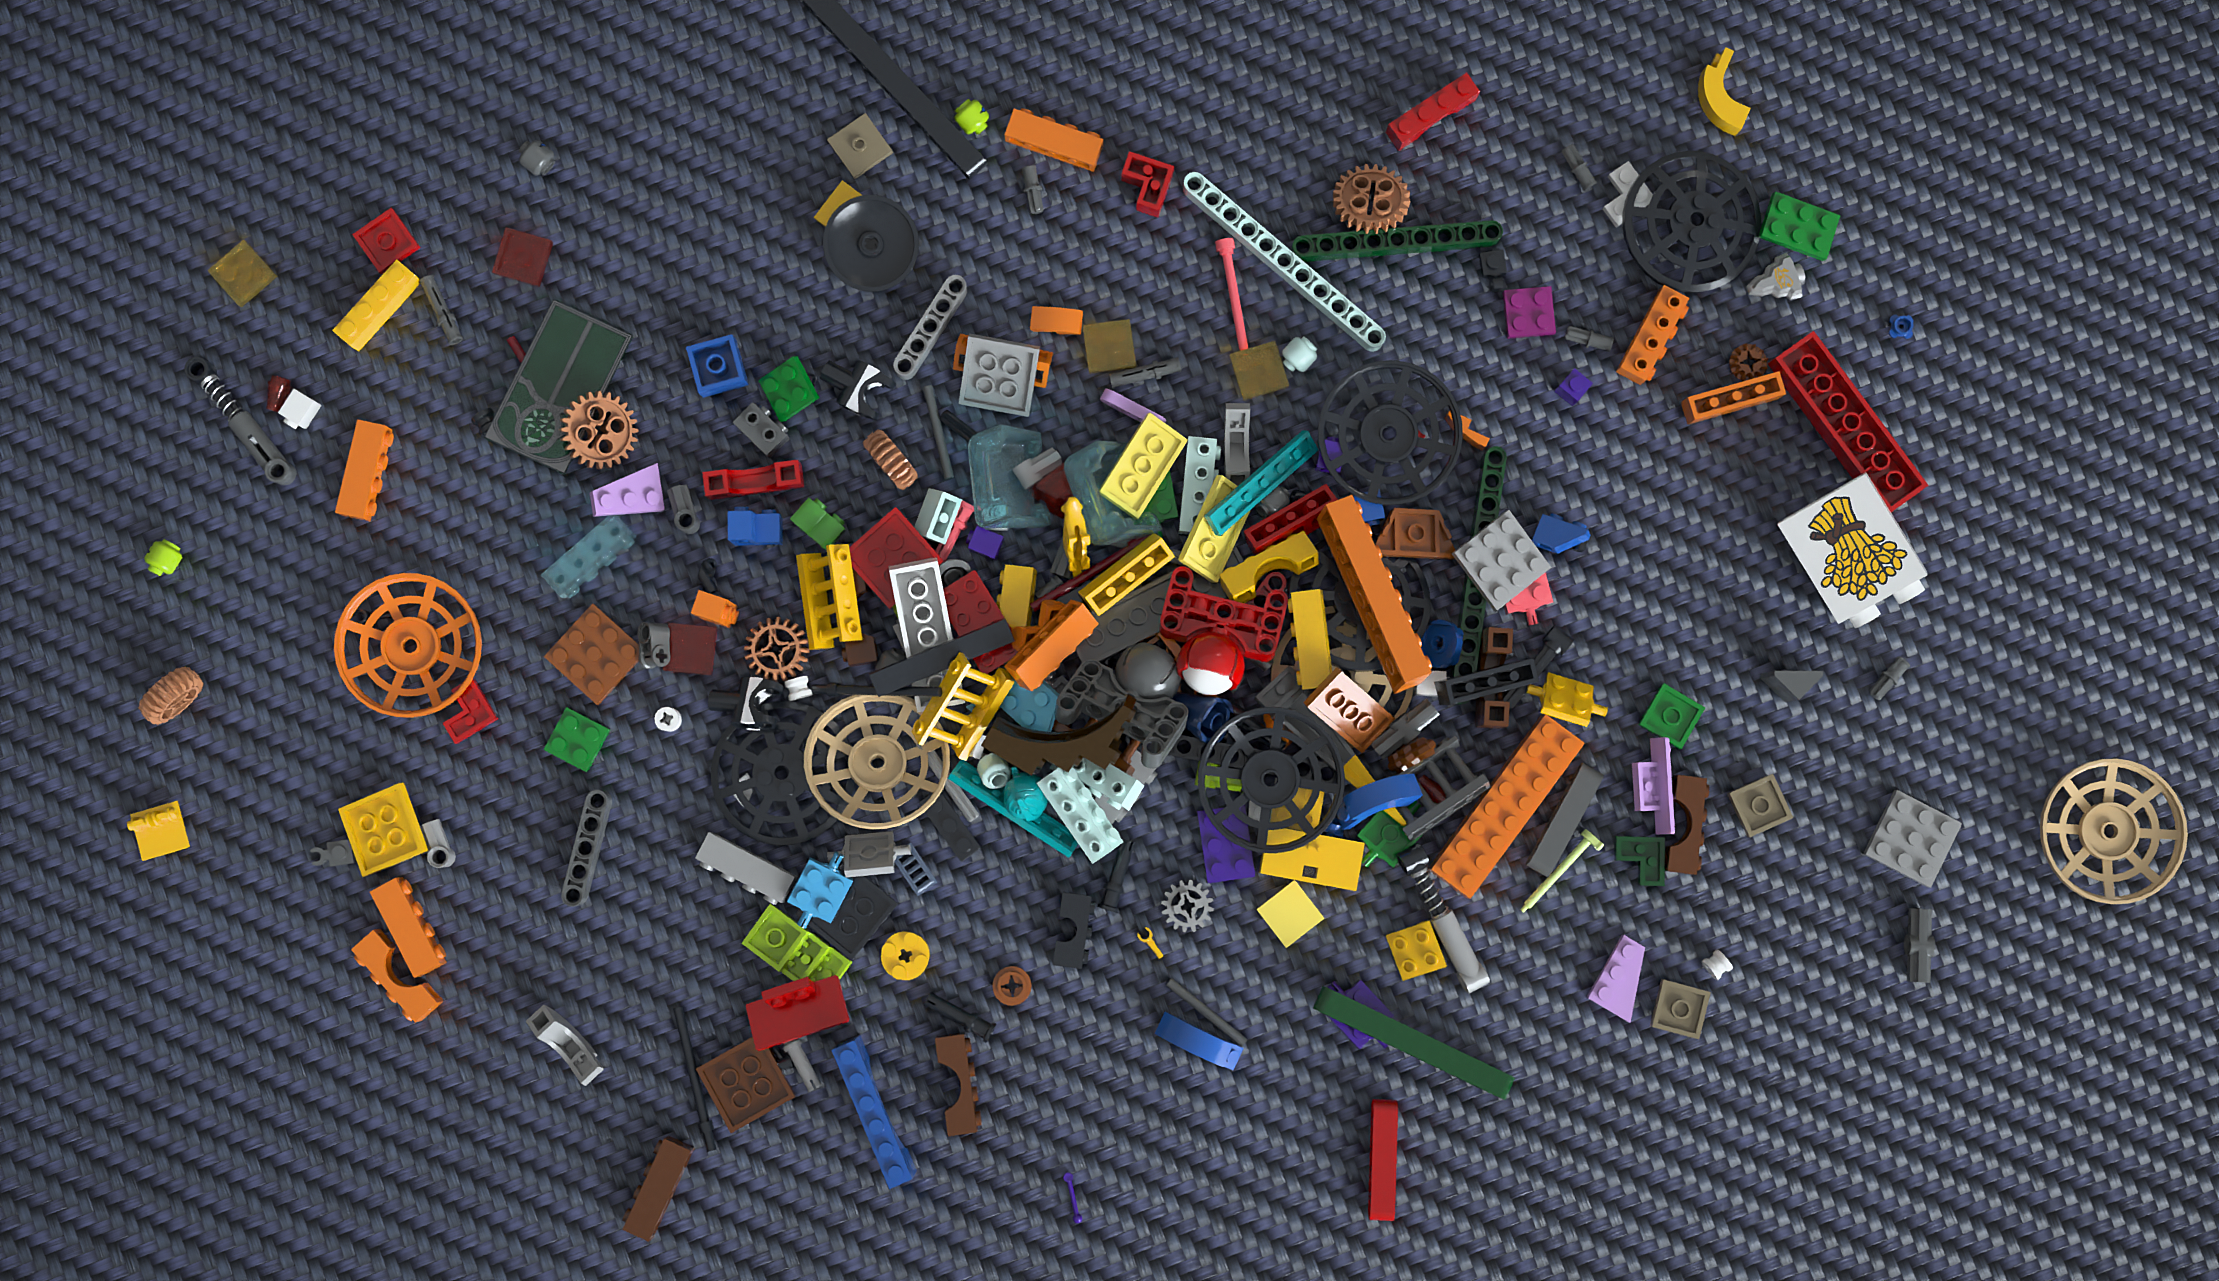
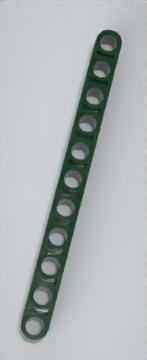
[1450,446,1507,705]

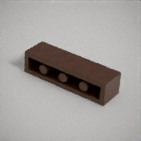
[622,1135,695,1242]

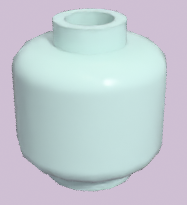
[1282,336,1317,372]
[977,753,1012,789]

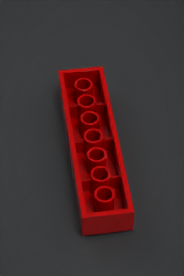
[1767,331,1929,512]

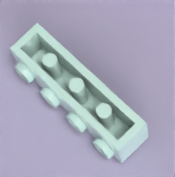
[1178,436,1221,535]
[1048,757,1144,811]
[1037,768,1123,864]

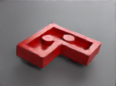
[443,678,499,744]

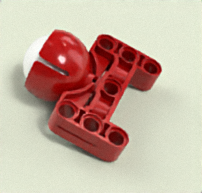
[1159,566,1288,695]

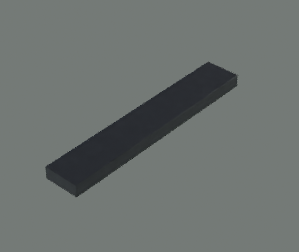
[869,618,1015,697]

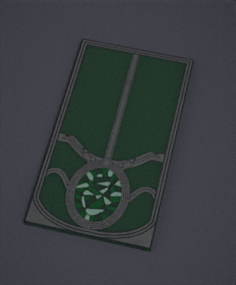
[484,299,633,475]

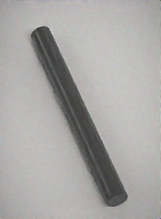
[923,385,954,479]
[1166,978,1247,1047]

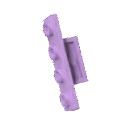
[1632,737,1675,834]

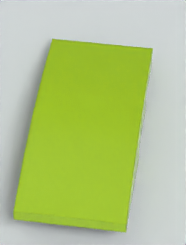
[742,904,852,982]

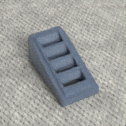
[894,842,938,896]

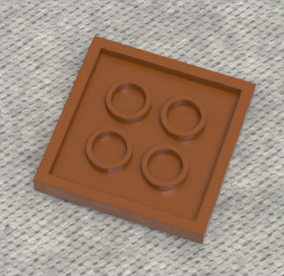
[544,603,639,705]

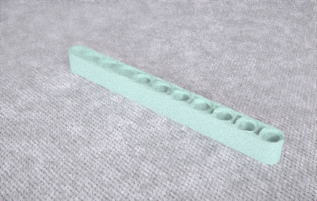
[1183,172,1386,352]

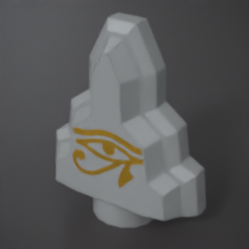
[1746,253,1805,300]

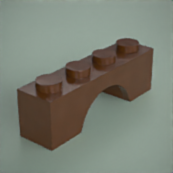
[830,567,879,667]
[1665,775,1710,875]
[935,1032,982,1136]

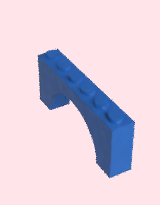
[832,1035,917,1189]

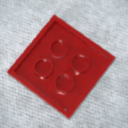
[849,507,944,609]

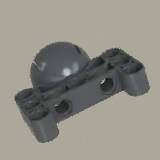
[1055,642,1188,769]

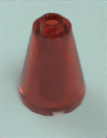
[1031,453,1094,519]

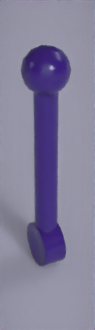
[1063,1172,1082,1223]

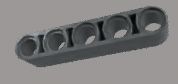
[1526,762,1604,877]
[561,790,612,907]

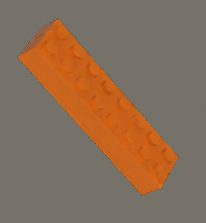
[1317,495,1432,694]
[1428,714,1585,899]

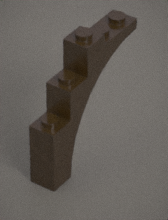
[981,694,1137,776]

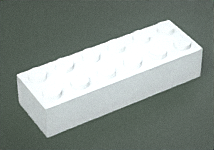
[888,557,965,713]

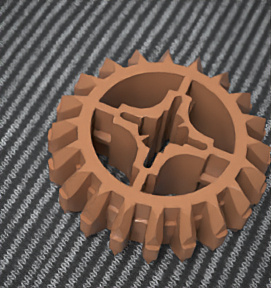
[863,429,918,490]
[744,617,810,682]
[138,667,204,725]

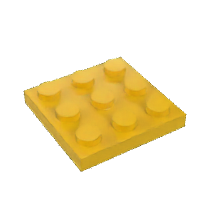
[338,783,428,877]

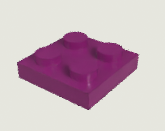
[1503,286,1556,339]

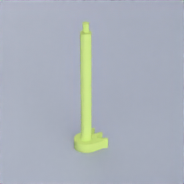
[1520,829,1604,913]

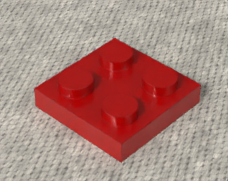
[352,207,421,274]

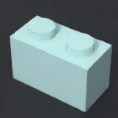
[914,488,962,544]

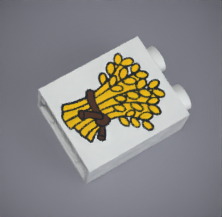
[1778,472,1927,628]

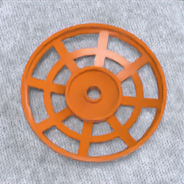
[334,573,482,718]

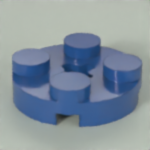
[1421,620,1463,669]

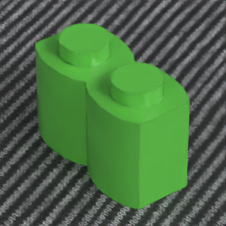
[790,497,846,551]

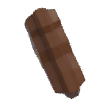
[1388,737,1436,773]

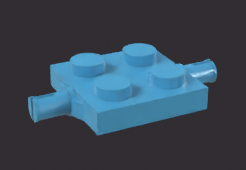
[787,851,853,928]

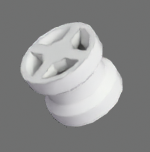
[784,676,813,701]
[654,707,682,732]
[1702,949,1733,980]

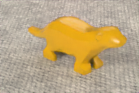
[1061,497,1090,578]

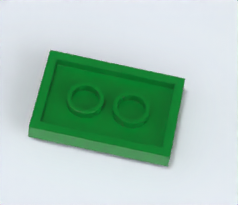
[1758,191,1840,261]

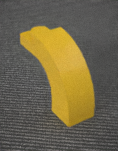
[1698,47,1751,136]

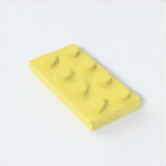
[1097,413,1188,520]
[1178,475,1250,583]

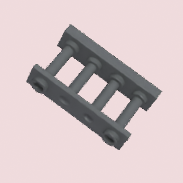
[1395,736,1491,842]

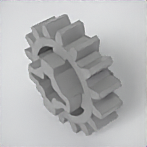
[1161,880,1214,932]

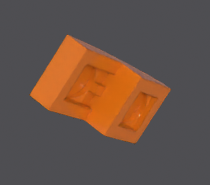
[1030,306,1083,335]
[1444,411,1490,451]

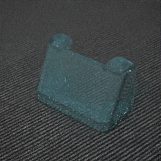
[968,424,1051,528]
[1064,440,1162,546]

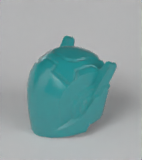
[1004,766,1049,821]

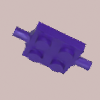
[1326,980,1394,1049]

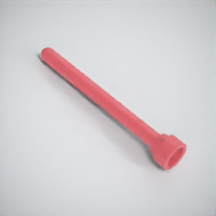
[1215,238,1248,352]

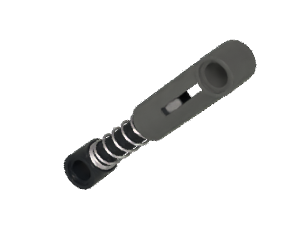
[184,357,296,486]

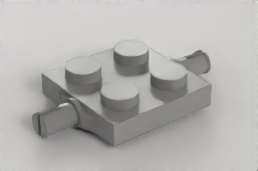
[827,831,911,877]

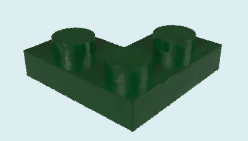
[1614,836,1665,886]

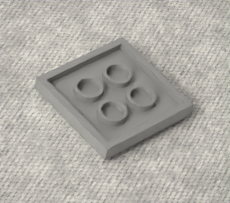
[959,334,1040,417]
[1451,510,1552,611]
[1863,790,1962,888]

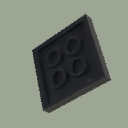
[796,861,899,961]

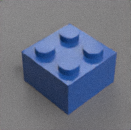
[686,334,749,398]

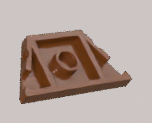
[1375,508,1456,560]

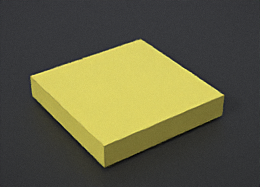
[1256,880,1324,948]

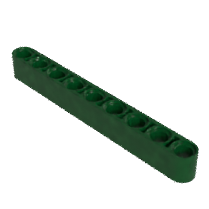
[1291,220,1503,262]
[1313,986,1515,1100]

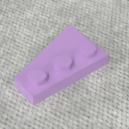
[590,463,665,517]
[1586,935,1645,1023]

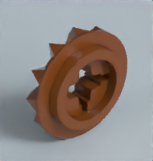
[1729,344,1768,381]
[993,966,1032,1006]

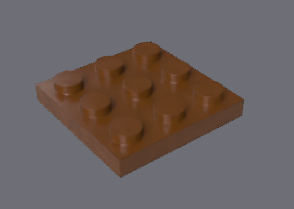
[696,1037,796,1133]

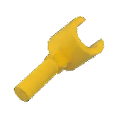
[1138,927,1164,959]

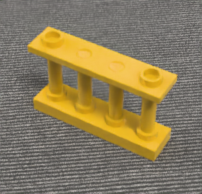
[796,544,862,650]
[911,652,1014,761]

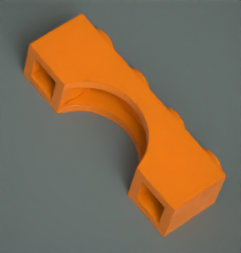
[351,929,444,1022]

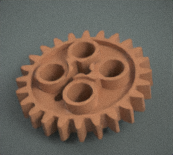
[1333,164,1410,234]
[559,391,639,469]

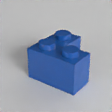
[728,507,783,546]

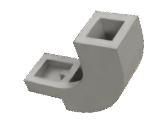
[1224,403,1250,486]
[526,1005,604,1086]

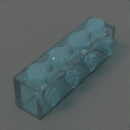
[541,515,637,599]

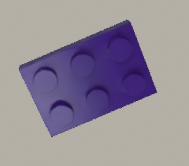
[1197,805,1255,883]

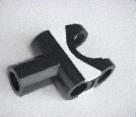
[820,360,896,420]
[708,677,784,730]

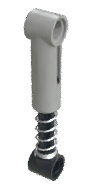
[1396,843,1490,994]

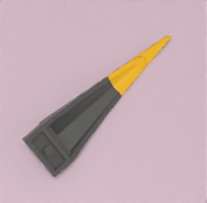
[1254,665,1406,826]

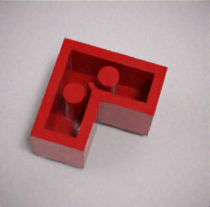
[1121,151,1174,218]

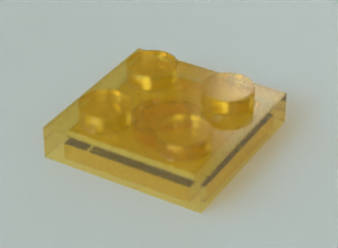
[207,239,278,307]
[1083,319,1136,374]
[1229,341,1289,401]

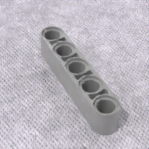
[894,275,967,380]

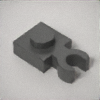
[310,839,357,867]

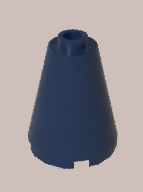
[1172,691,1233,744]

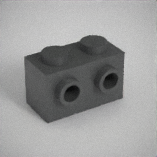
[733,402,790,459]

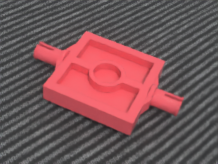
[1504,572,1553,626]

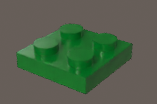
[758,356,819,422]
[1638,683,1705,749]
[543,707,611,772]

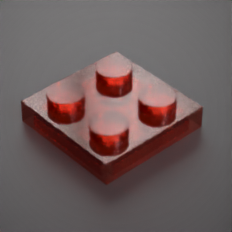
[492,227,553,287]
[663,623,718,676]

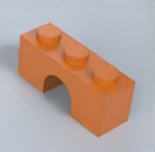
[691,590,739,629]

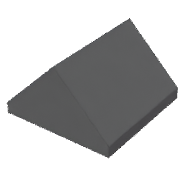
[1761,671,1823,703]

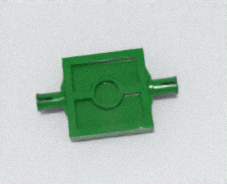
[1129,470,1179,538]
[1356,801,1424,868]

